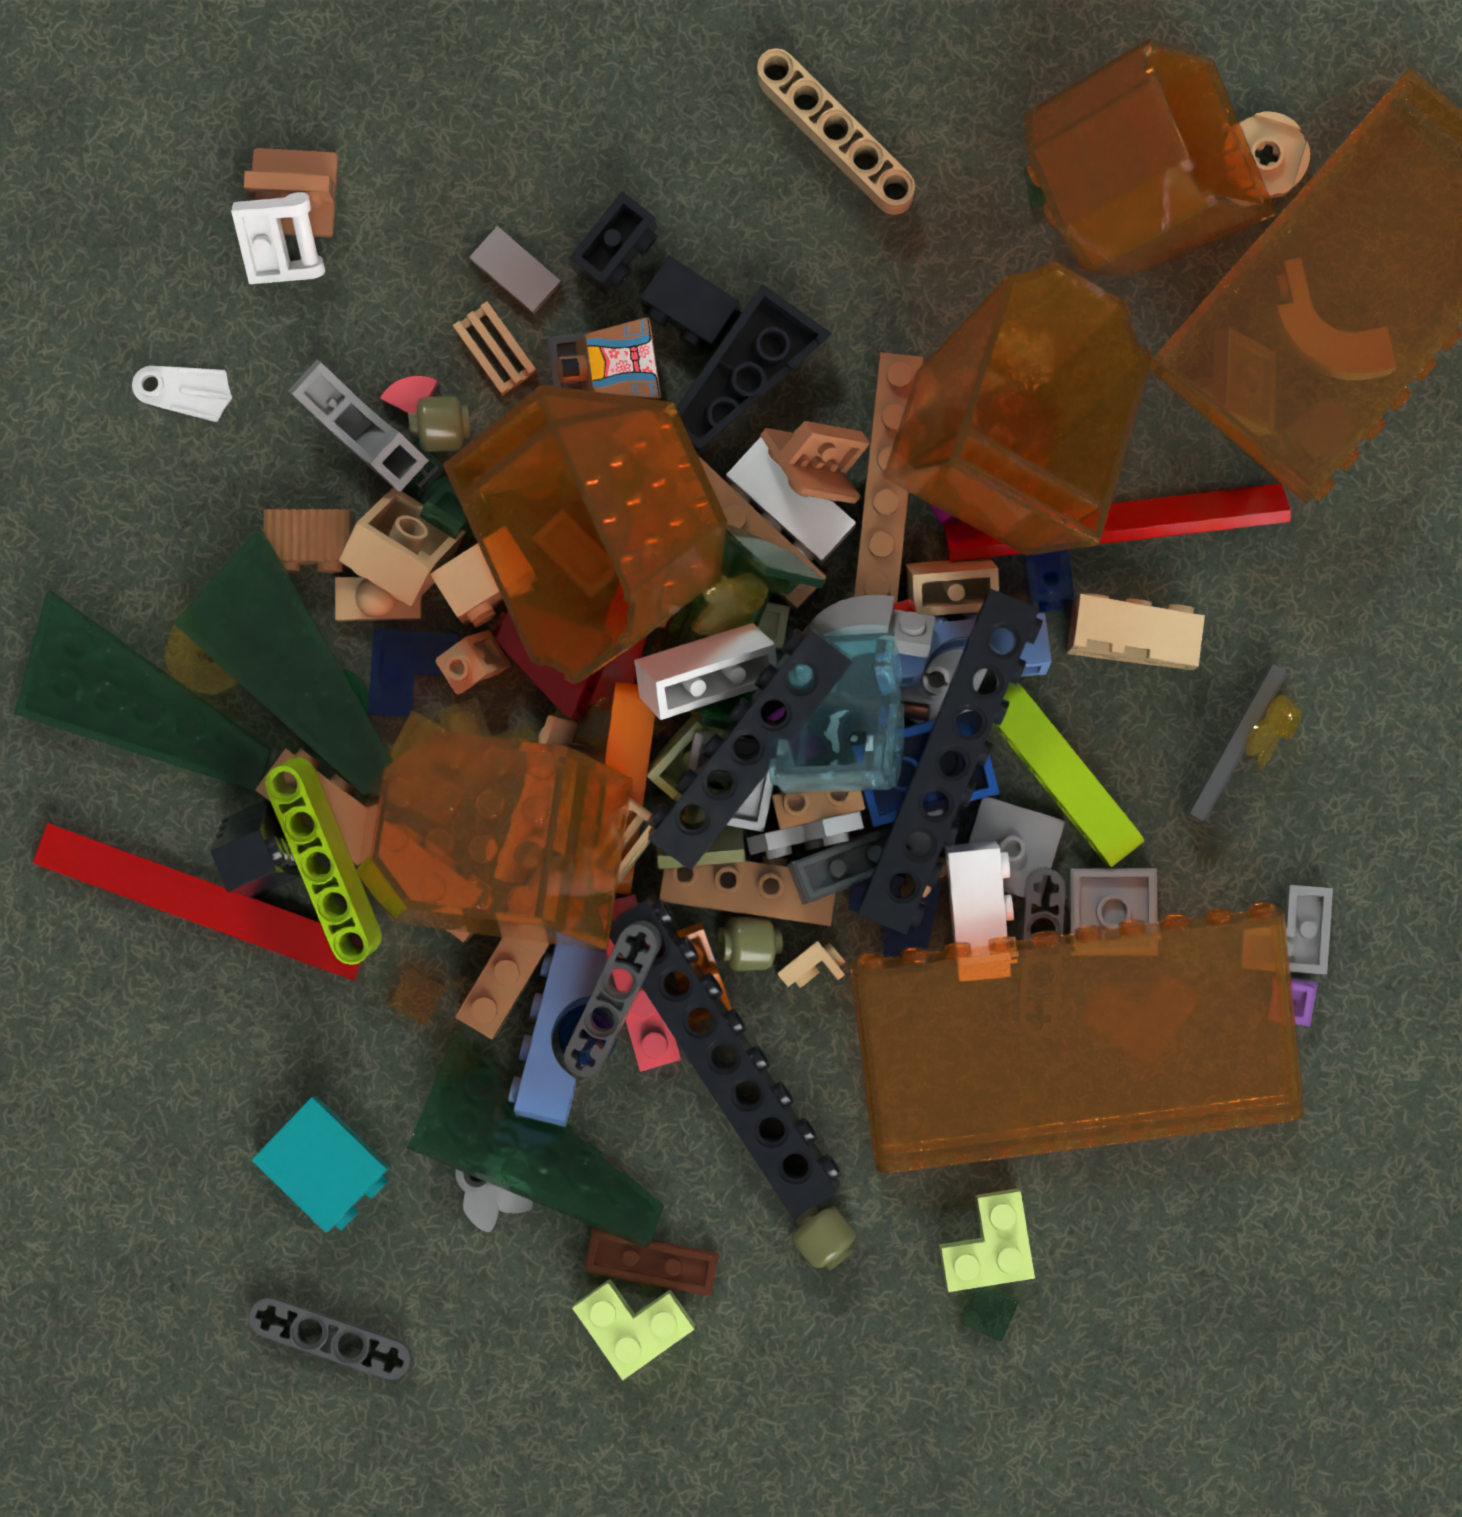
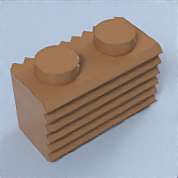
[263,509,354,573]

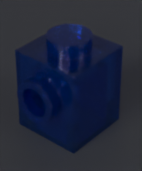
[1022,547,1074,614]

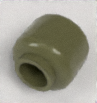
[408,395,470,453]
[717,915,783,972]
[792,1205,856,1271]

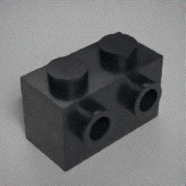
[569,192,658,294]

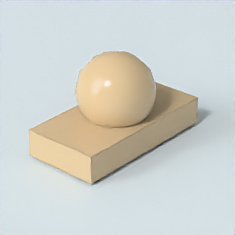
[335,577,422,621]

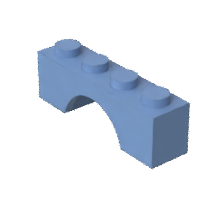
[872,613,1052,690]
[508,941,607,1127]

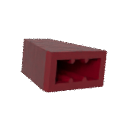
[495,601,614,723]

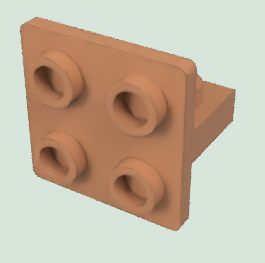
[244,148,339,238]
[760,421,871,504]

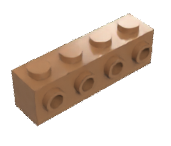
[660,855,835,927]

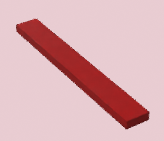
[944,483,1291,562]
[33,823,364,981]

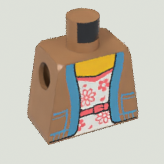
[556,318,661,406]

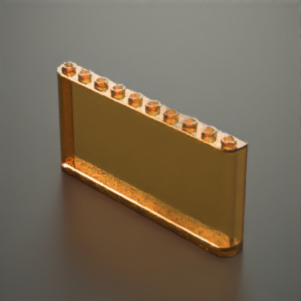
[1146,67,1462,504]
[849,903,1305,1173]

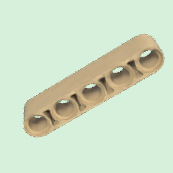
[757,48,915,215]

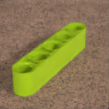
[993,683,1144,868]
[265,757,382,965]

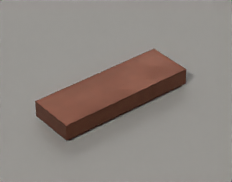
[584,1228,720,1297]

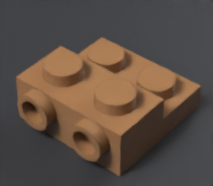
[772,769,865,830]

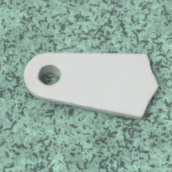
[132,366,232,422]

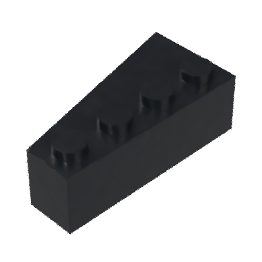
[665,284,832,453]
[210,800,301,897]

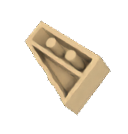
[1066,593,1205,670]

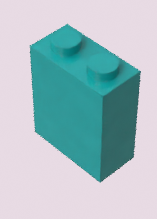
[251,1096,391,1233]

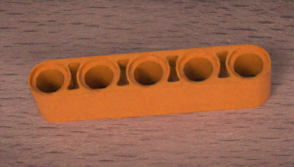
[587,682,655,895]

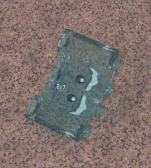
[769,632,904,794]

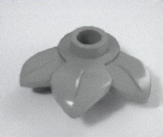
[456,1148,533,1232]

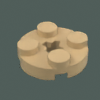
[1223,112,1310,199]

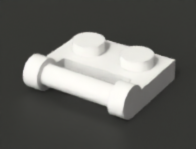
[231,192,325,284]

